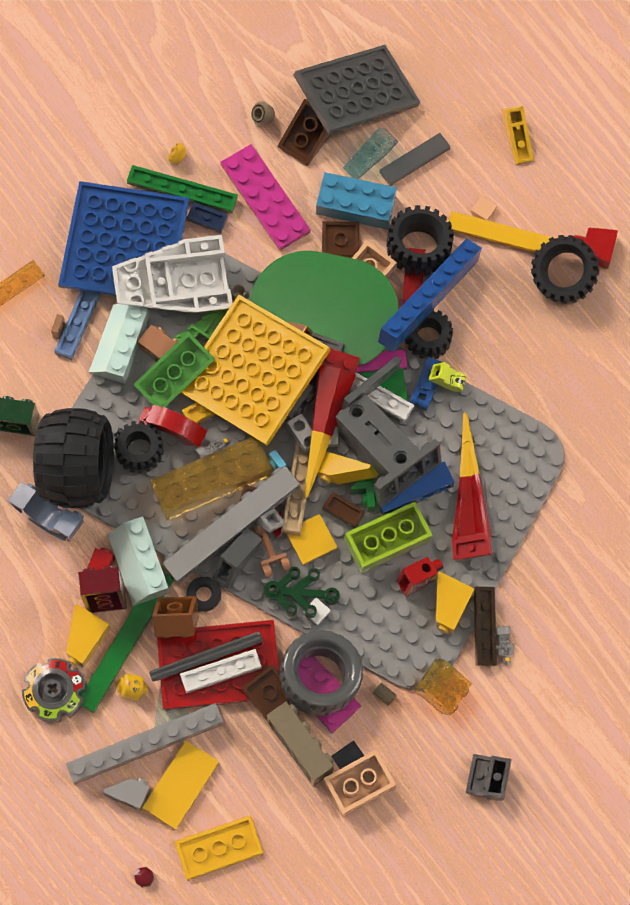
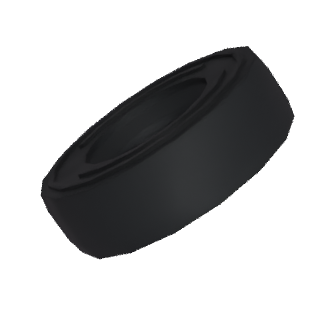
[186,576,221,612]

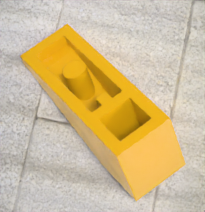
[501,105,534,164]
[317,452,379,484]

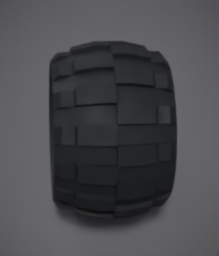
[33,408,114,508]

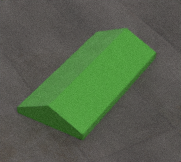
[133,331,215,408]

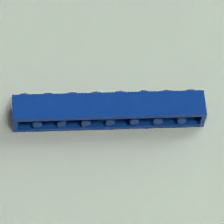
[378,238,482,352]

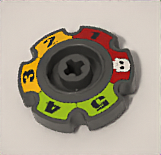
[22,658,86,723]

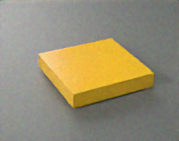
[286,514,338,566]

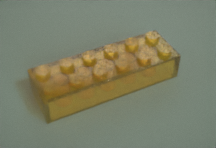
[150,437,272,521]

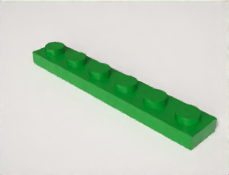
[127,165,238,214]

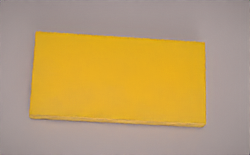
[142,741,220,830]
[174,815,264,881]

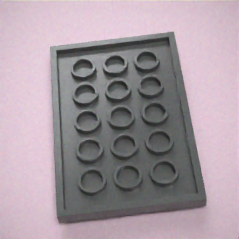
[293,45,420,134]

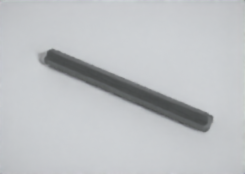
[149,632,262,682]

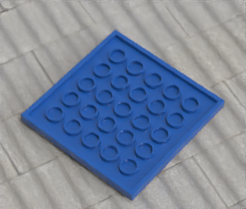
[58,181,190,296]

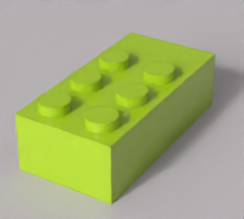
[344,502,433,573]

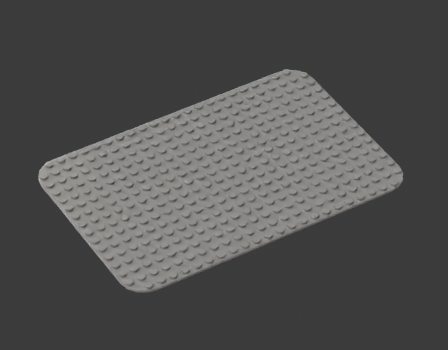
[72,253,564,690]

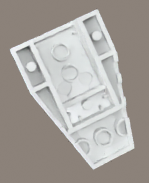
[112,235,233,313]

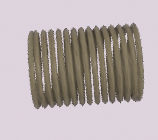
[232,284,246,301]
[373,682,397,706]

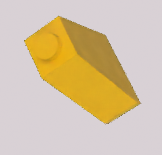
[435,571,474,634]
[66,603,111,667]

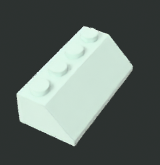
[89,304,150,384]
[108,516,169,606]

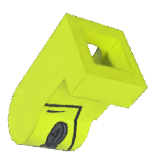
[429,362,466,392]

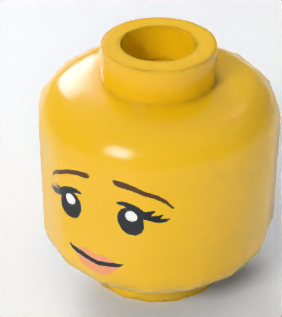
[117,673,148,701]

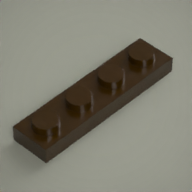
[474,586,497,666]

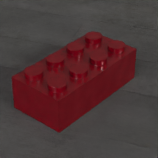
[78,565,127,613]

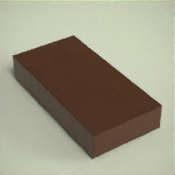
[322,492,365,528]

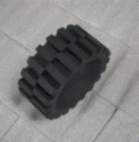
[386,205,454,276]
[531,235,599,304]

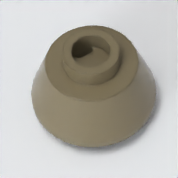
[251,101,275,126]

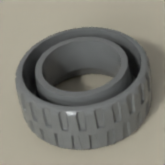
[279,630,363,716]

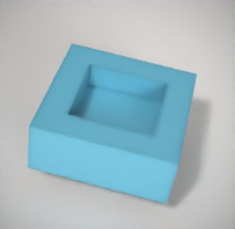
[268,450,286,470]

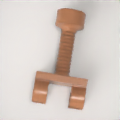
[253,525,291,578]

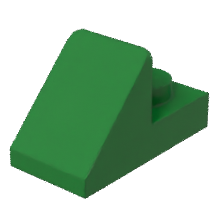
[350,478,375,512]

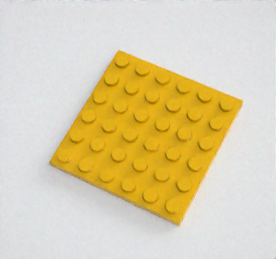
[180,295,331,446]

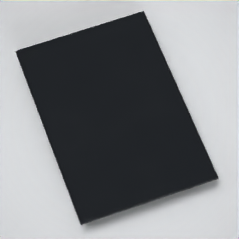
[331,740,364,769]

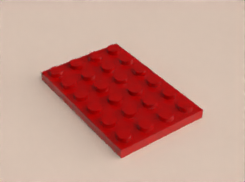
[157,620,279,710]

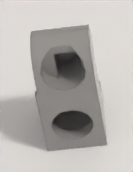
[285,414,312,453]

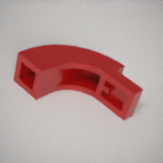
[137,405,207,448]

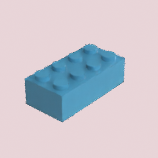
[316,172,397,230]

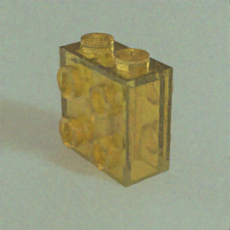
[414,658,472,716]

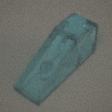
[343,127,399,179]

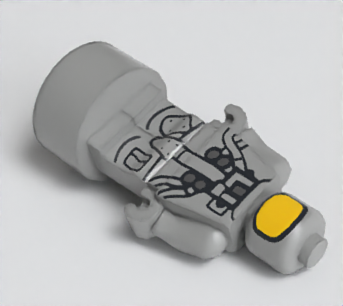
[194,438,231,463]
[496,626,514,665]

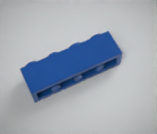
[374,461,455,516]

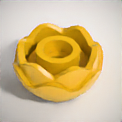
[167,142,187,164]

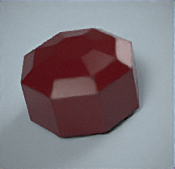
[134,867,154,888]

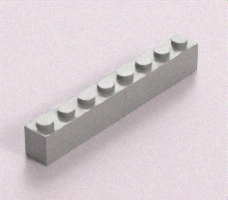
[163,466,301,584]
[66,703,223,785]

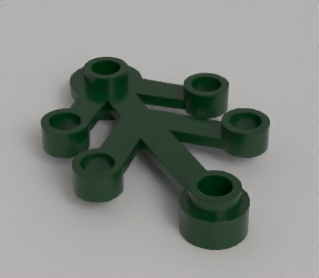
[264,566,340,618]

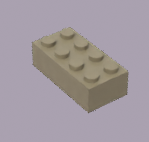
[267,702,334,787]

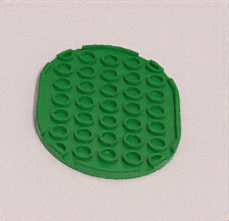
[250,251,399,367]

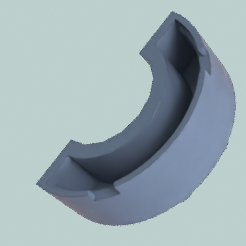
[8,482,84,542]

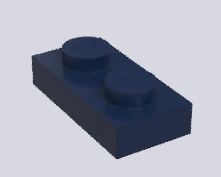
[187,202,228,233]

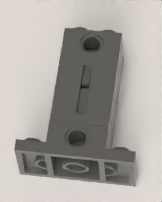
[336,394,442,508]

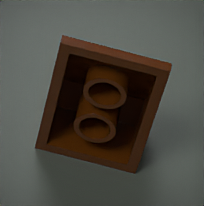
[277,99,332,166]

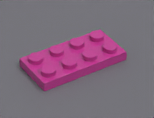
[298,656,361,734]

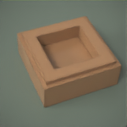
[51,314,65,339]

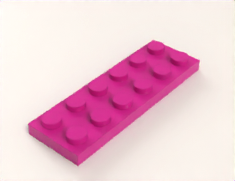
[220,144,311,251]

